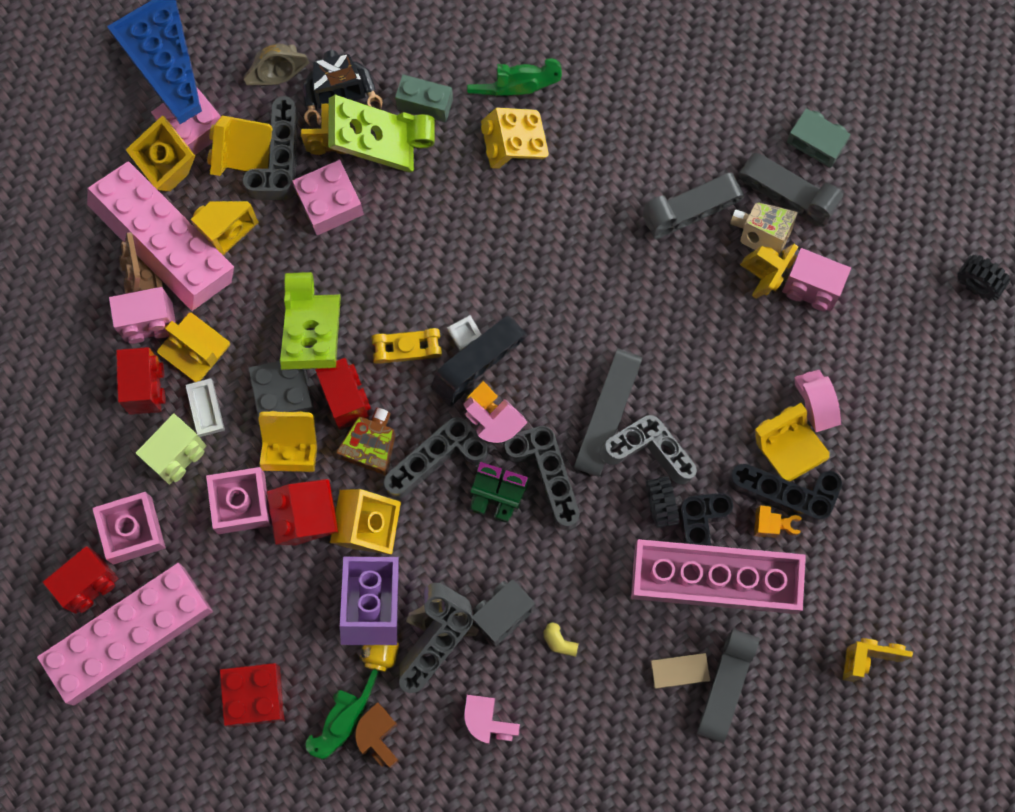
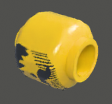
[360,642,399,672]

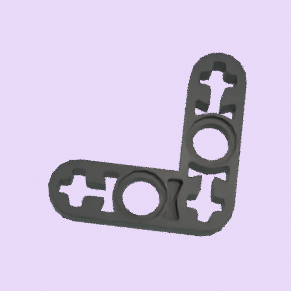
[600,415,697,485]

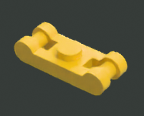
[371,328,442,364]

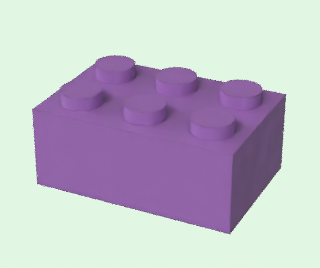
[340,557,399,645]

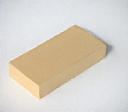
[651,653,710,689]

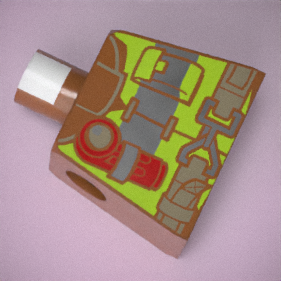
[337,408,396,476]

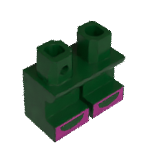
[470,462,529,523]

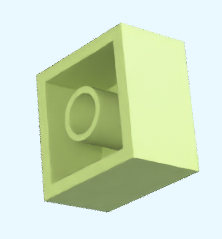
[136,413,206,485]

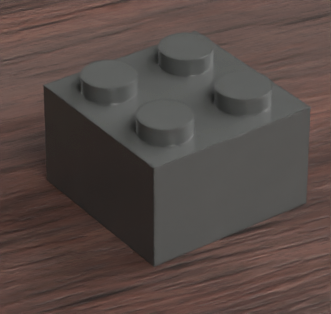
[249,361,315,417]
[472,579,536,648]

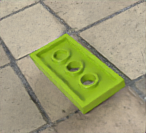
[328,95,435,173]
[280,272,341,370]

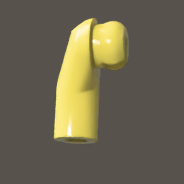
[543,623,579,657]

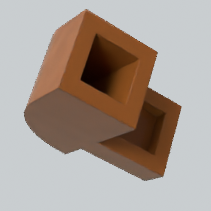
[356,703,399,768]

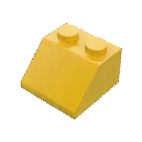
[126,116,195,192]
[191,201,259,255]
[330,489,401,555]

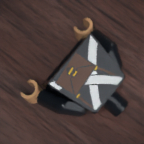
[303,50,383,126]

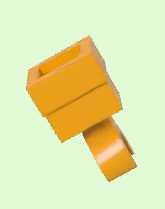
[465,381,498,414]
[754,505,802,538]

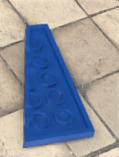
[107,0,202,124]

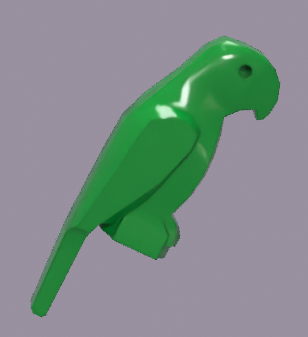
[467,59,562,95]
[306,669,378,760]

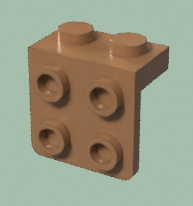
[119,232,163,294]

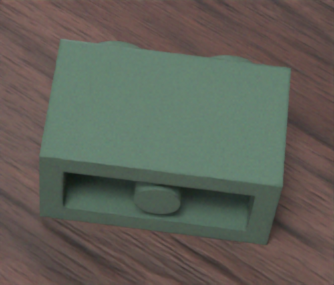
[395,74,453,123]
[787,108,851,168]

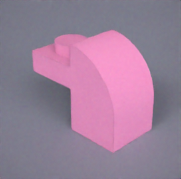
[794,370,841,432]
[463,396,528,443]
[465,695,520,745]

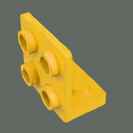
[843,638,913,682]

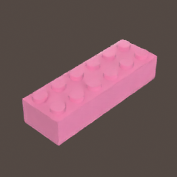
[87,161,234,311]
[631,539,806,614]
[37,563,213,706]

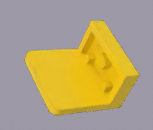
[481,108,549,168]
[207,115,272,176]
[755,403,830,481]
[259,411,317,472]

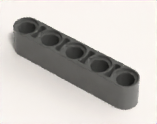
[574,348,643,477]

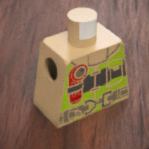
[730,203,798,257]

